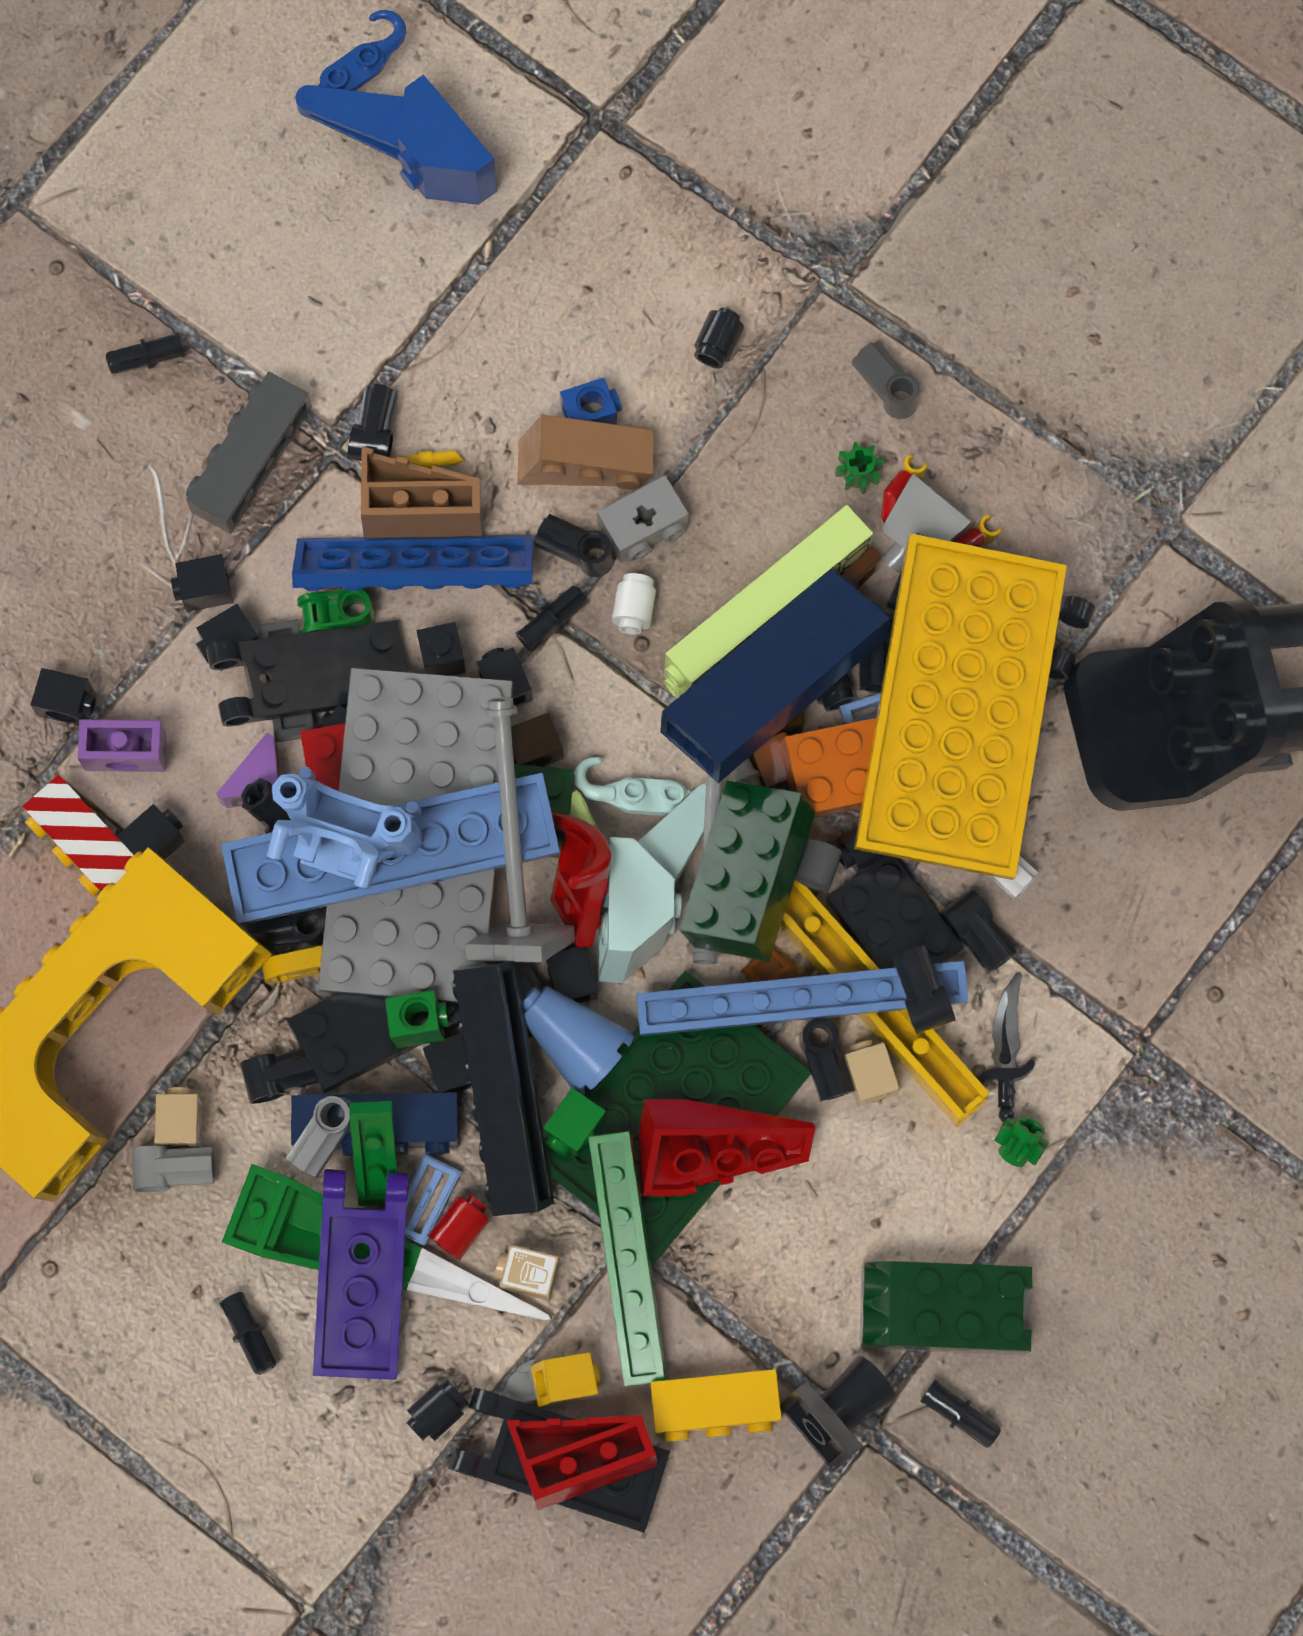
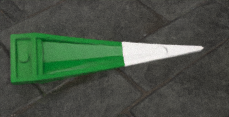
[222,1164,551,1321]

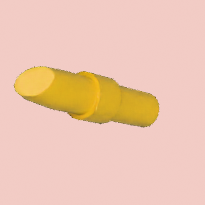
[390,450,465,469]

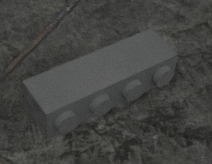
[186,371,312,534]

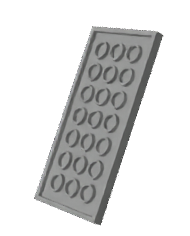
[318,668,513,1003]

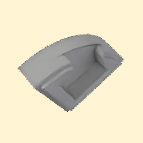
[502,1359,537,1405]

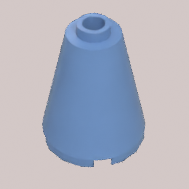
[522,986,634,1096]

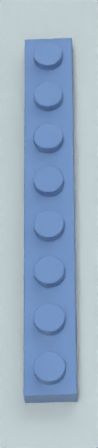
[636,961,969,1036]

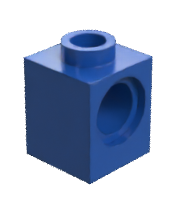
[560,378,622,425]

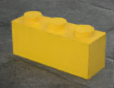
[650,1369,782,1442]

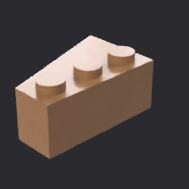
[517,414,654,490]
[361,446,482,538]

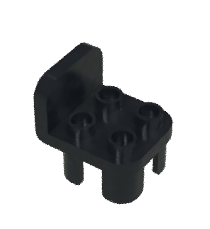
[1064,600,1303,811]

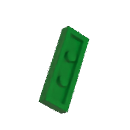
[349,1101,398,1206]

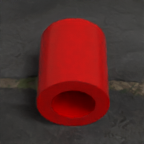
[427,1194,490,1261]

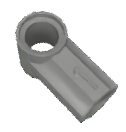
[286,1096,352,1178]
[132,1146,215,1192]

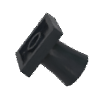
[780,1355,896,1472]

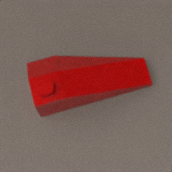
[639,1099,815,1196]

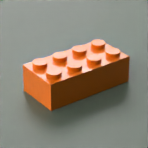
[780,717,877,818]

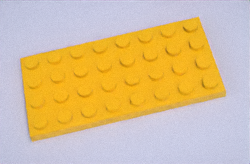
[854,533,1067,880]

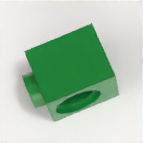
[385,990,451,1049]
[543,1088,606,1158]

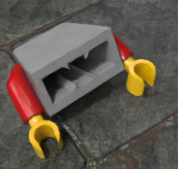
[881,455,1002,573]

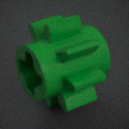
[835,442,884,494]
[994,1116,1049,1167]

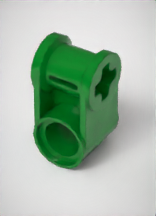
[297,589,376,633]

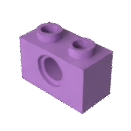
[78,720,167,772]

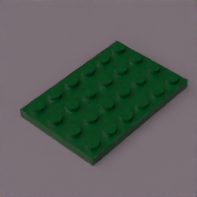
[544,970,812,1264]

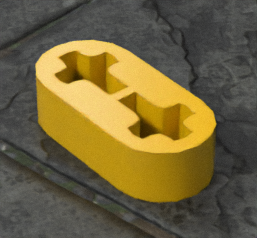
[262,945,323,984]

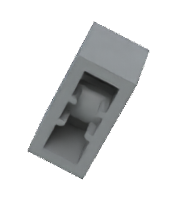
[597,475,689,563]

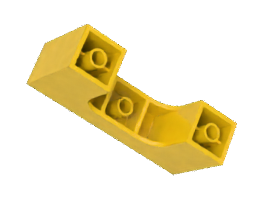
[0,847,272,1202]

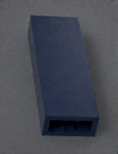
[660,569,890,783]

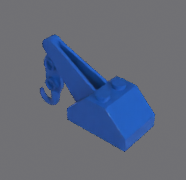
[295,10,497,205]

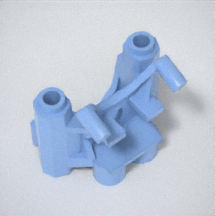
[266,767,422,889]

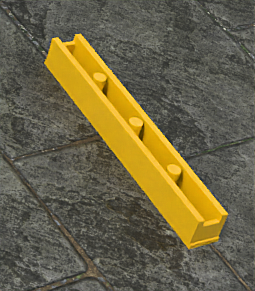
[781,880,990,1127]

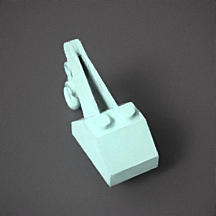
[574,757,706,983]

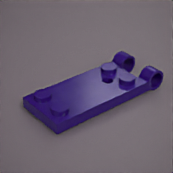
[313,1169,409,1380]

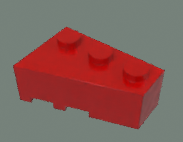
[506,1415,657,1510]

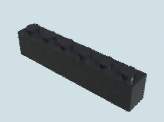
[452,961,555,1216]

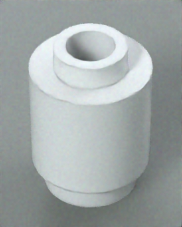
[612,573,656,635]

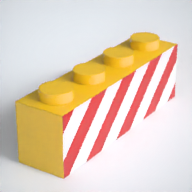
[22,774,133,897]

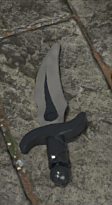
[978,973,1035,1122]

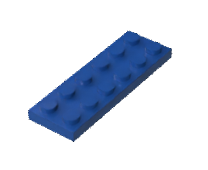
[292,535,533,591]

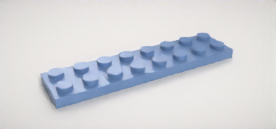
[221,773,561,926]

